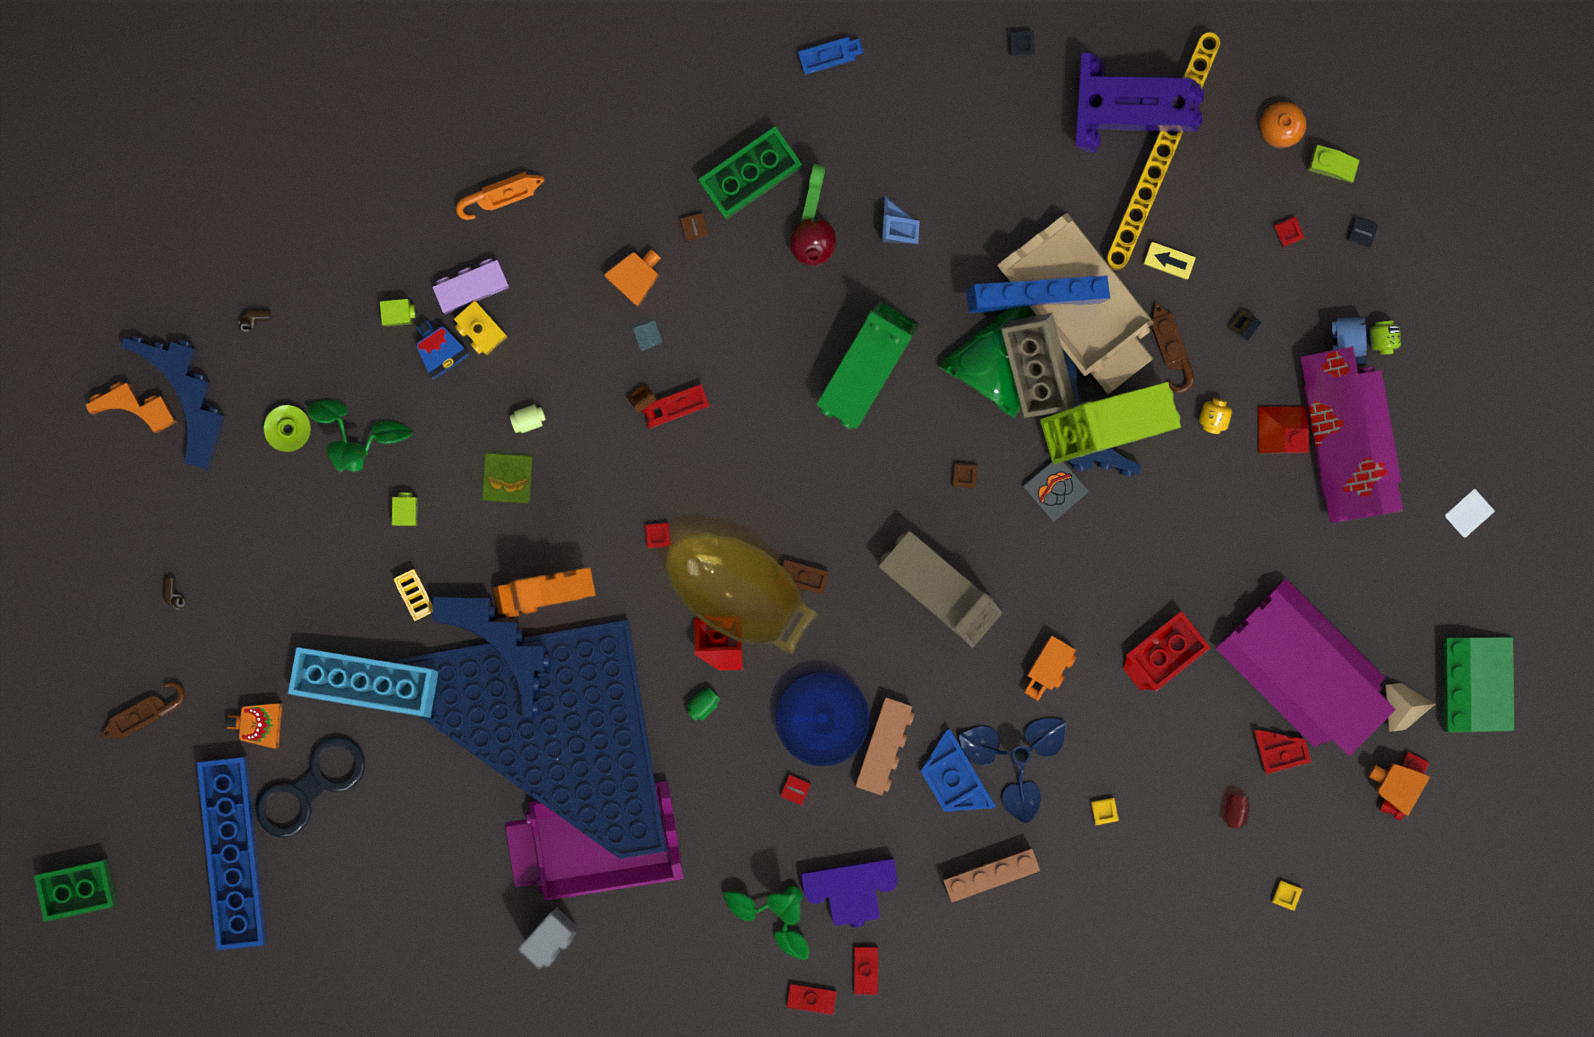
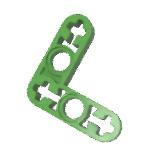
[801,164,825,222]

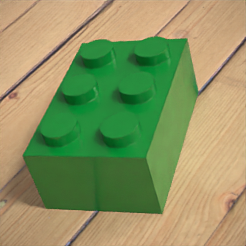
[34,859,118,922]

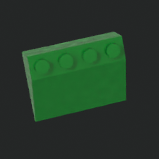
[1442,637,1514,732]

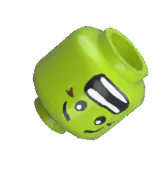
[1370,321,1401,355]

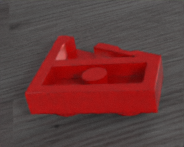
[1254,730,1311,774]

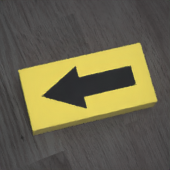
[1144,242,1196,280]

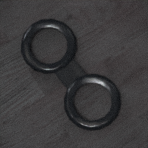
[256,737,365,838]

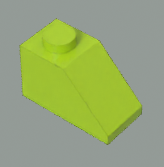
[1308,145,1359,183]

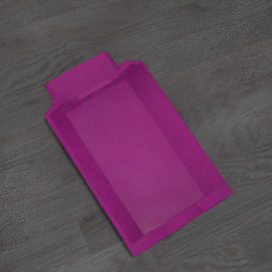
[1215,578,1396,756]
[505,781,684,901]

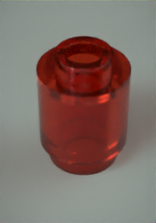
[1224,794,1250,829]

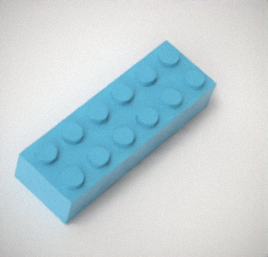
[288,647,438,718]

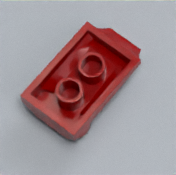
[1123,611,1211,691]

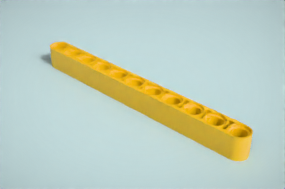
[1106,32,1220,270]

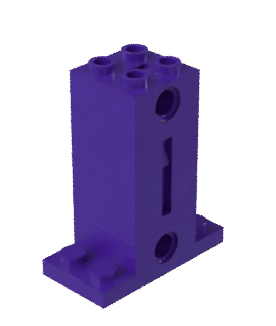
[1076,53,1204,153]

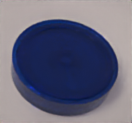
[776,672,870,766]

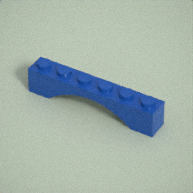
[966,275,1110,313]

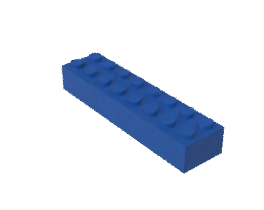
[197,757,267,950]

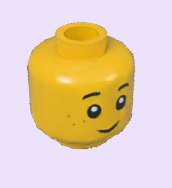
[1199,398,1232,434]

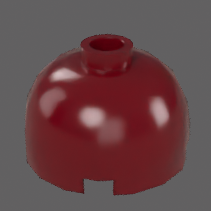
[790,219,836,266]

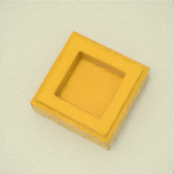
[1091,797,1119,825]
[1272,880,1303,911]

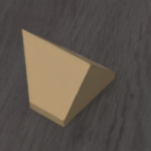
[1386,683,1436,732]

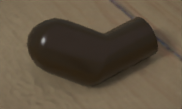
[239,309,271,332]
[163,578,186,610]

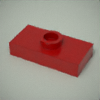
[854,947,878,995]
[787,983,837,1015]

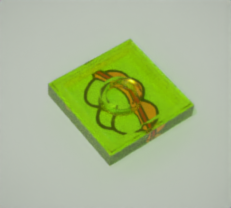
[483,454,533,503]

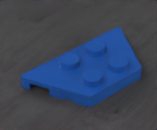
[920,729,996,812]

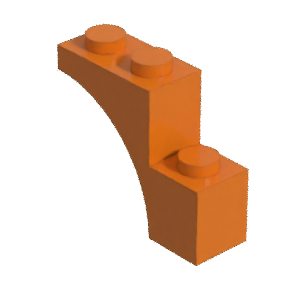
[85,382,177,433]

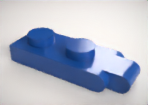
[798,37,864,75]

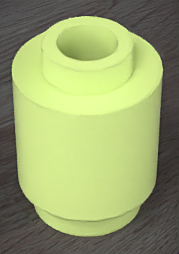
[509,404,546,433]

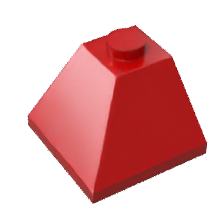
[1258,407,1309,454]
[694,617,743,670]

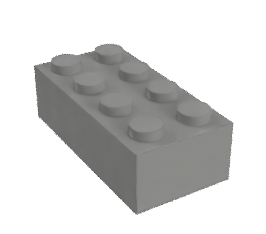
[518,907,577,969]

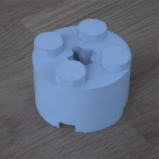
[1332,317,1367,364]

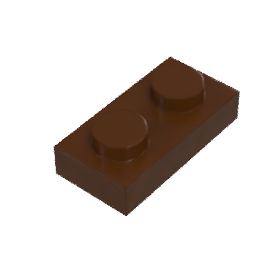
[778,560,829,595]

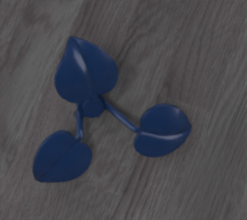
[959,718,1066,823]

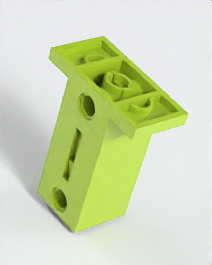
[1040,382,1181,465]

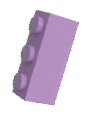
[433,258,510,315]

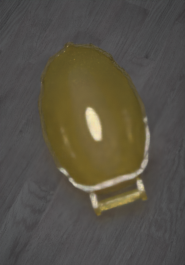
[665,532,817,654]

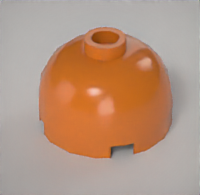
[1259,101,1306,148]

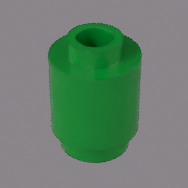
[686,687,720,721]

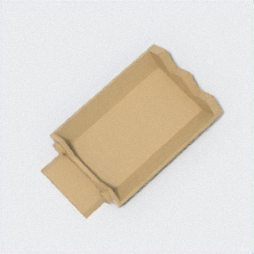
[998,213,1154,394]

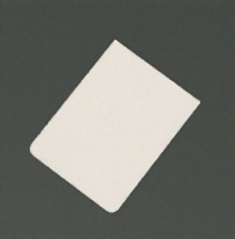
[1445,489,1495,537]

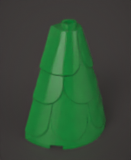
[938,306,1037,419]

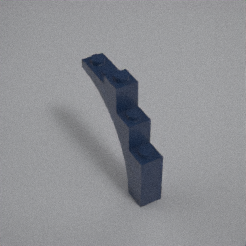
[121,335,225,470]
[1059,348,1142,478]
[432,597,550,719]

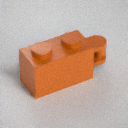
[1024,635,1077,701]

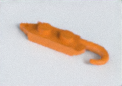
[456,172,544,220]

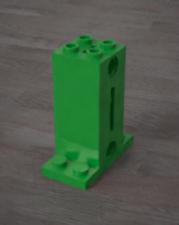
[817,301,920,429]

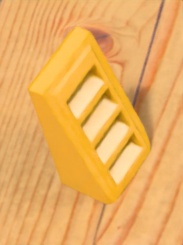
[393,569,433,621]

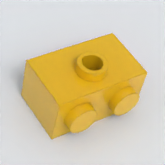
[454,301,507,355]

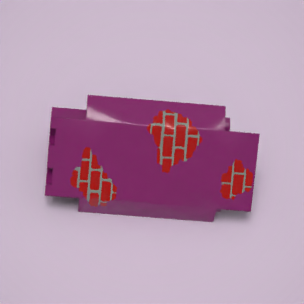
[1301,346,1403,523]

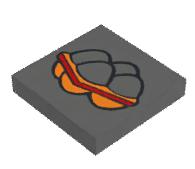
[1023,462,1089,522]

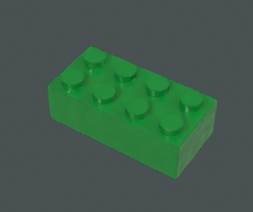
[698,126,802,221]

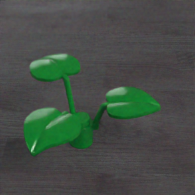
[308,399,413,472]
[723,886,809,960]

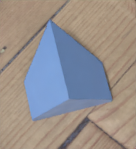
[882,196,919,244]

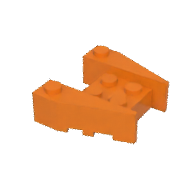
[493,568,596,618]

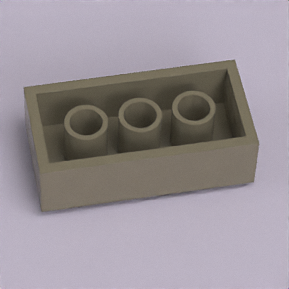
[1002,313,1075,418]

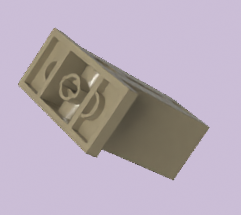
[879,531,1002,648]

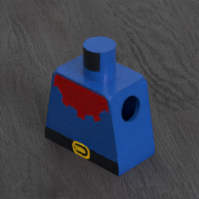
[416,320,470,380]

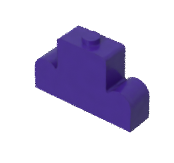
[801,858,897,927]

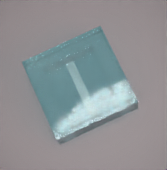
[633,321,663,351]

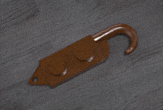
[1151,303,1195,393]
[101,682,185,740]

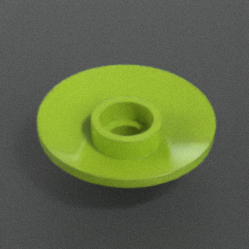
[264,405,311,452]

